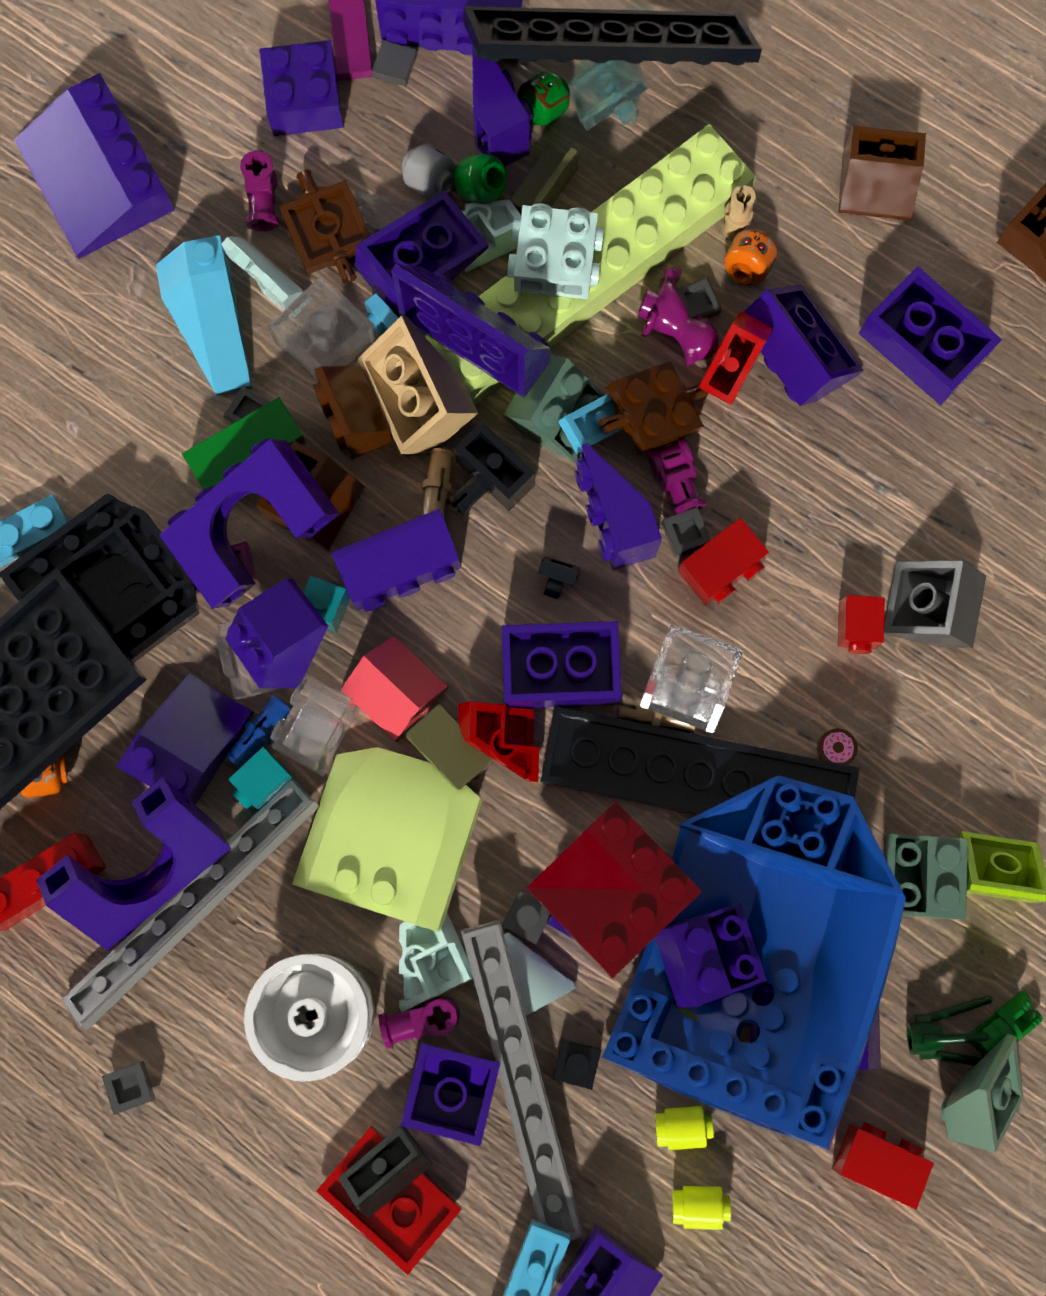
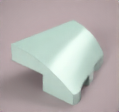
[461,200,521,272]
[221,237,308,316]
[399,913,473,1012]
[504,931,576,1016]

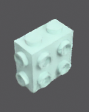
[507,203,604,299]

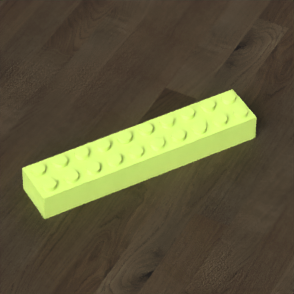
[425,124,756,405]

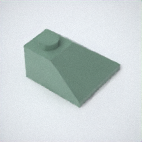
[941,1034,1023,1153]

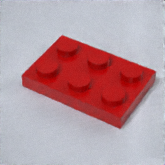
[316,1125,462,1275]

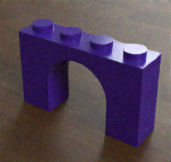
[159,438,340,609]
[36,777,231,951]

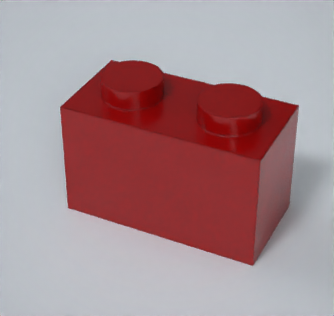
[699,311,774,405]
[678,518,770,606]
[832,1122,934,1210]

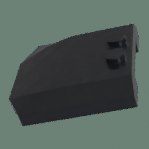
[0,494,200,663]

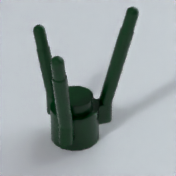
[906,995,993,1066]

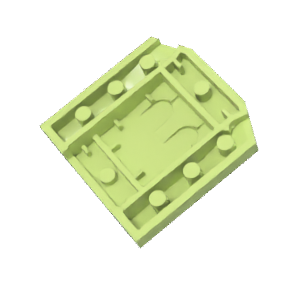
[292,747,483,932]

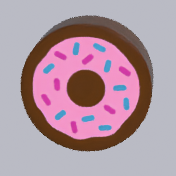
[817,728,858,765]

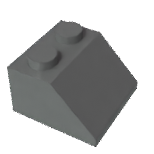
[884,561,986,648]

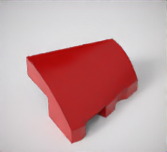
[458,701,540,782]

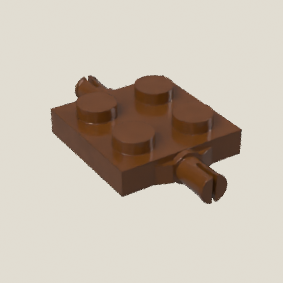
[279,169,370,284]
[599,361,708,454]

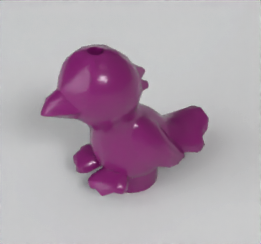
[637,267,719,366]

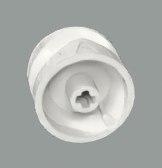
[244,954,376,1082]

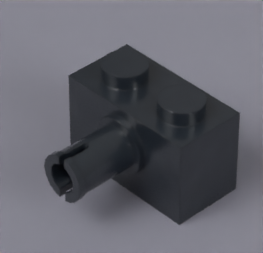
[447,422,535,516]

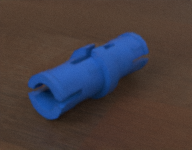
[225,695,292,768]

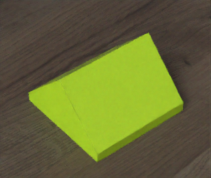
[959,831,1046,903]

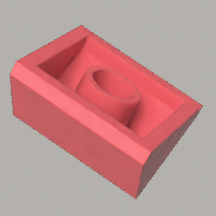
[341,635,448,742]

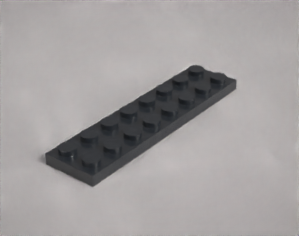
[462,6,762,65]
[540,706,860,815]

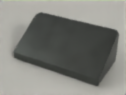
[338,1126,432,1217]

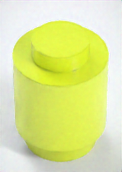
[655,1106,714,1150]
[672,1186,731,1230]

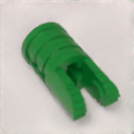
[970,991,1044,1057]

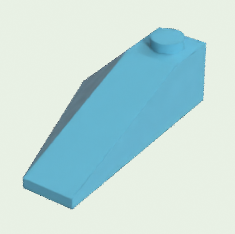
[156,235,252,395]

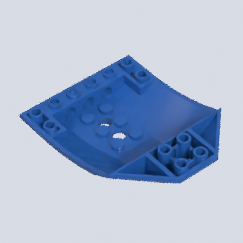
[602,775,906,1151]

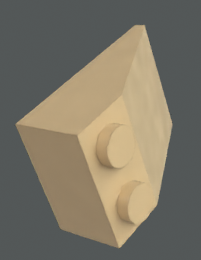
[357,316,478,454]

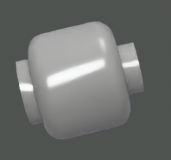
[402,144,455,199]

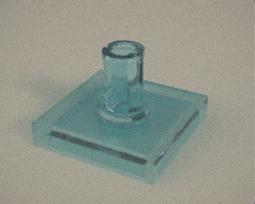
[568,60,648,131]

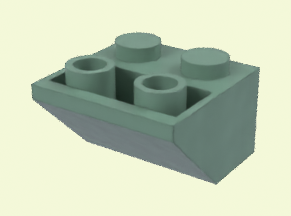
[502,356,604,462]
[886,833,968,920]

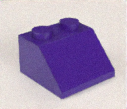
[225,578,328,688]
[400,1043,500,1146]

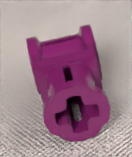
[240,150,279,232]
[647,438,706,515]
[378,997,460,1050]

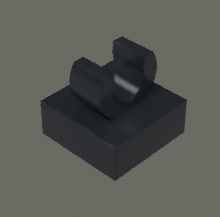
[538,556,581,599]

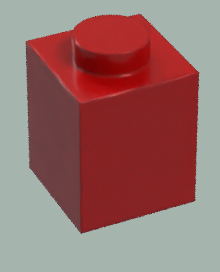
[837,595,885,654]

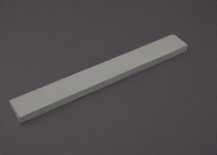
[61,778,320,1030]
[461,920,584,1242]

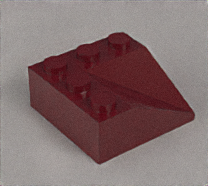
[526,801,702,979]

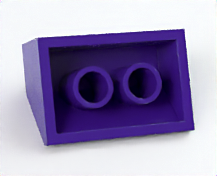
[744,284,864,406]
[331,509,461,612]

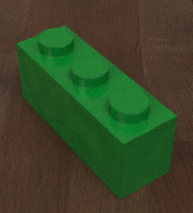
[181,397,305,490]

